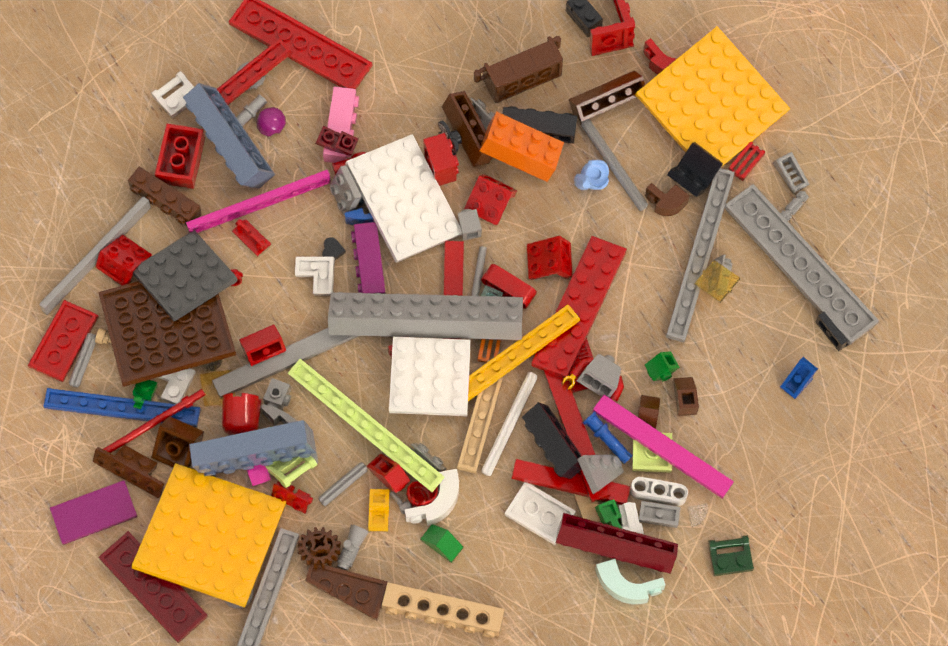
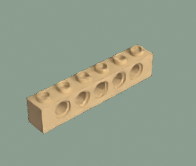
[382,583,505,638]

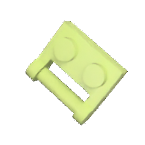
[265,456,317,488]

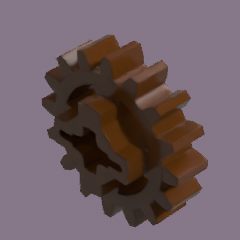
[298,527,341,568]

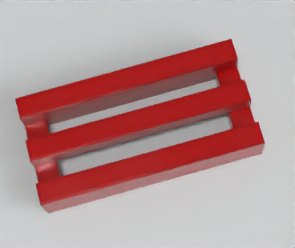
[728,141,765,181]

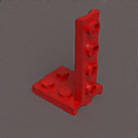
[590,0,635,56]

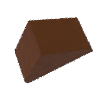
[638,395,660,429]

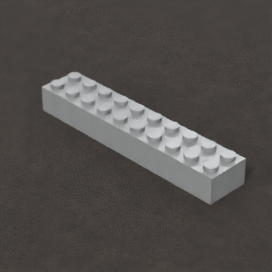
[328,292,523,340]

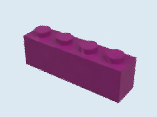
[351,222,386,294]

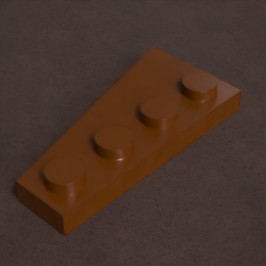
[306,563,388,621]

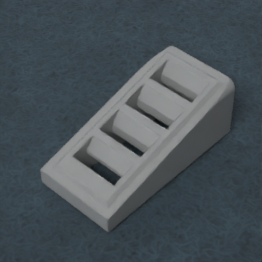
[773,152,810,193]

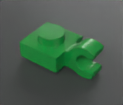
[133,380,158,409]
[595,499,622,528]

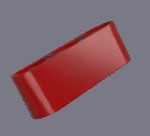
[481,264,537,309]

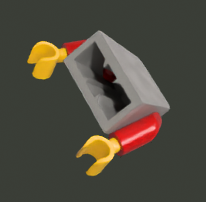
[562,354,624,402]

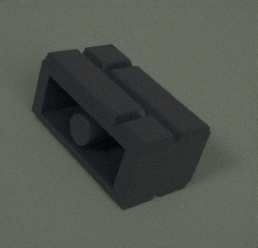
[565,0,603,37]

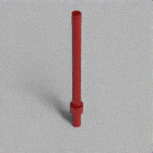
[104,389,206,453]

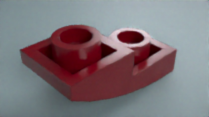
[315,126,359,156]

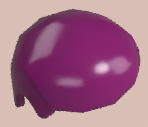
[256,107,286,137]

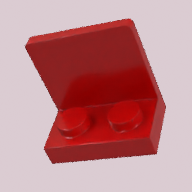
[464,174,517,225]
[95,235,152,286]
[527,235,573,280]

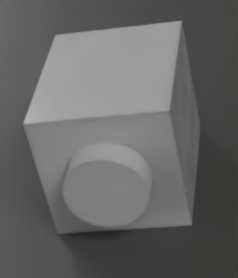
[458,209,482,241]

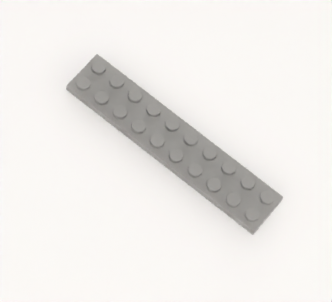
[724,184,879,345]

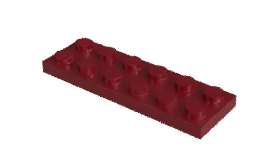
[98,531,208,643]

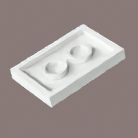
[505,482,576,545]

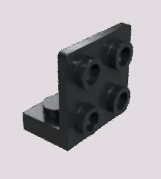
[667,142,723,197]

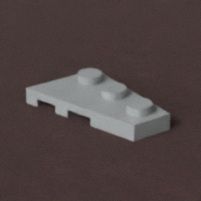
[578,455,624,494]

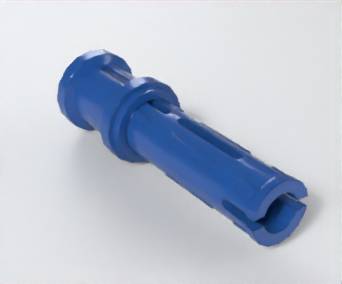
[582,411,633,464]

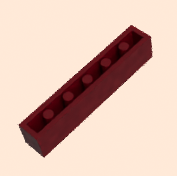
[555,513,678,574]

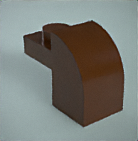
[645,183,690,216]

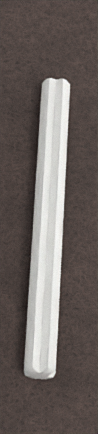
[482,372,537,476]

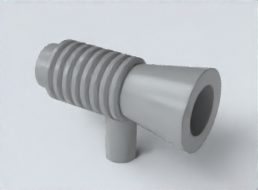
[337,525,369,571]

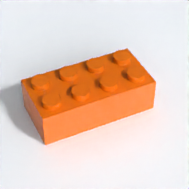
[479,111,564,182]

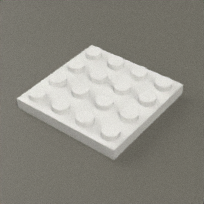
[389,337,470,416]

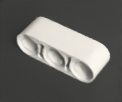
[630,477,688,506]

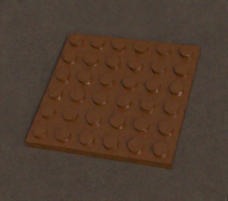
[98,281,236,387]

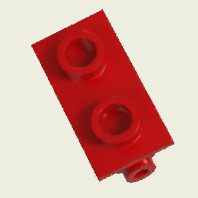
[232,219,271,257]
[271,481,313,514]

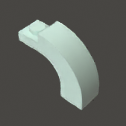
[595,559,665,604]

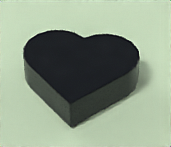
[322,237,346,260]

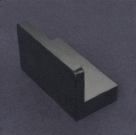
[816,312,849,352]

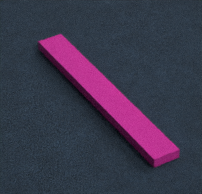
[186,169,331,233]
[592,395,734,499]

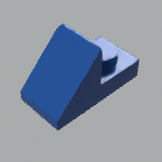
[780,357,818,399]

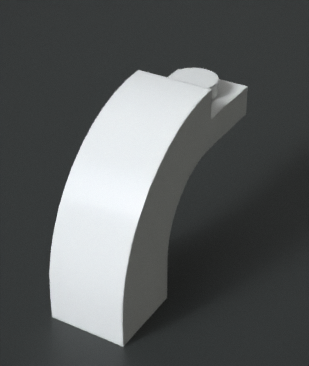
[405,469,459,526]

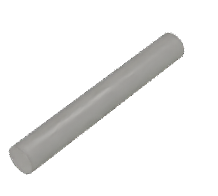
[471,246,487,296]

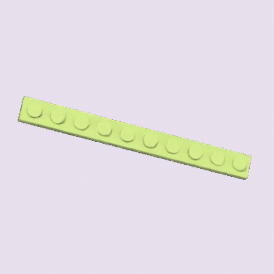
[288,359,445,492]

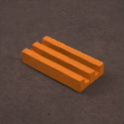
[478,339,501,363]

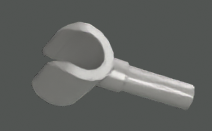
[390,491,411,514]

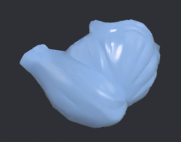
[574,160,609,190]

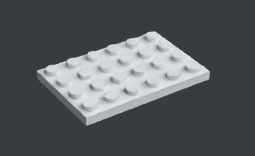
[345,134,462,263]

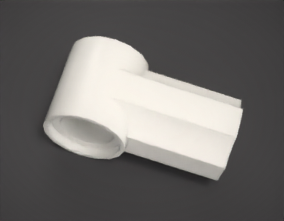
[618,502,644,534]

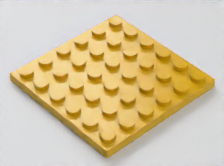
[635,26,790,167]
[132,463,286,607]

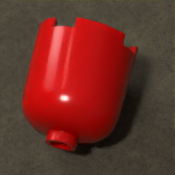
[222,393,262,436]

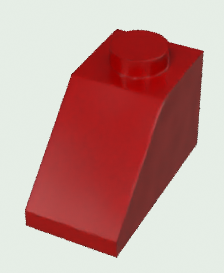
[367,453,411,493]

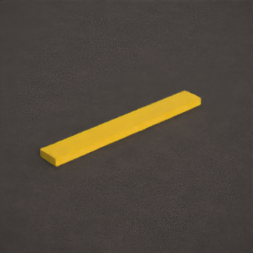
[468,305,580,401]

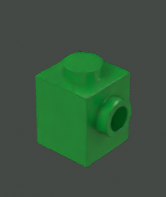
[645,351,680,382]

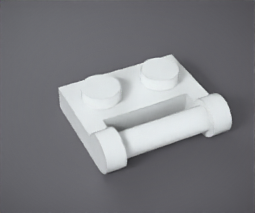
[151,71,194,119]

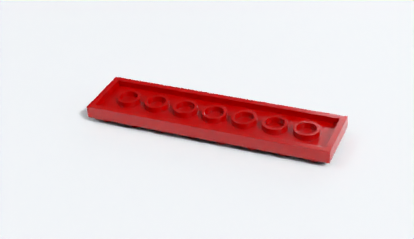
[229,0,373,89]
[531,236,627,378]

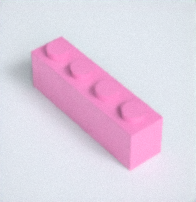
[323,87,359,163]

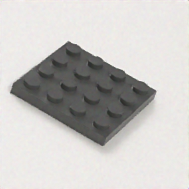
[133,230,237,321]

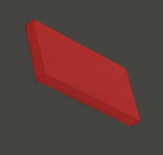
[28,300,99,382]

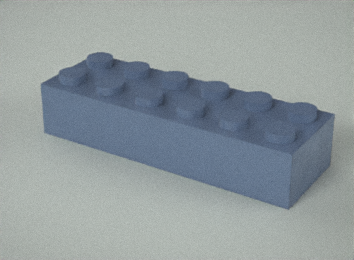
[183,83,275,189]
[189,420,316,477]

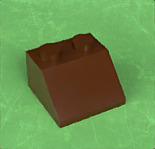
[151,416,204,468]

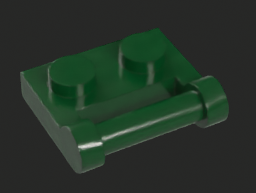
[708,535,754,576]

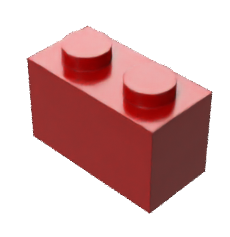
[239,324,286,366]

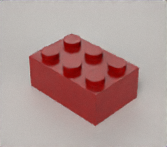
[155,123,205,189]

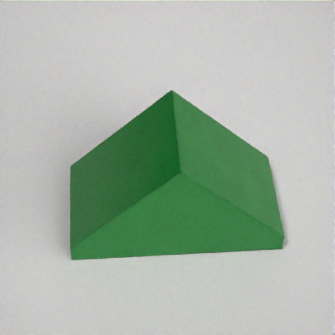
[420,524,463,563]

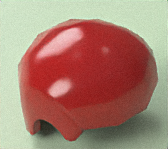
[406,480,438,507]

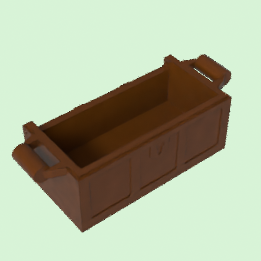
[474,36,563,103]

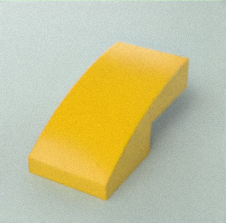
[368,489,390,532]

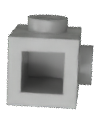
[263,378,291,411]

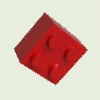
[423,133,459,186]

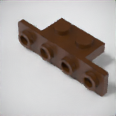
[93,445,164,498]

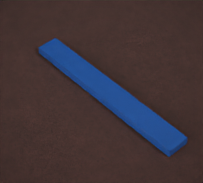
[43,388,201,428]

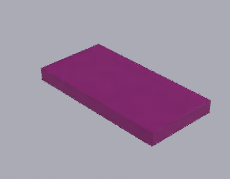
[50,480,138,545]

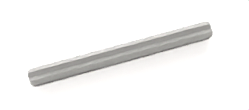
[581,119,648,211]

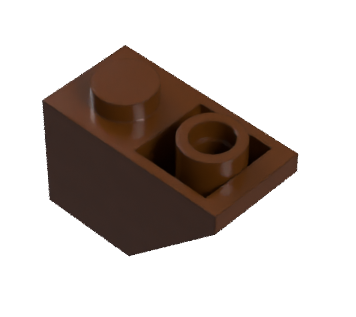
[673,377,699,416]

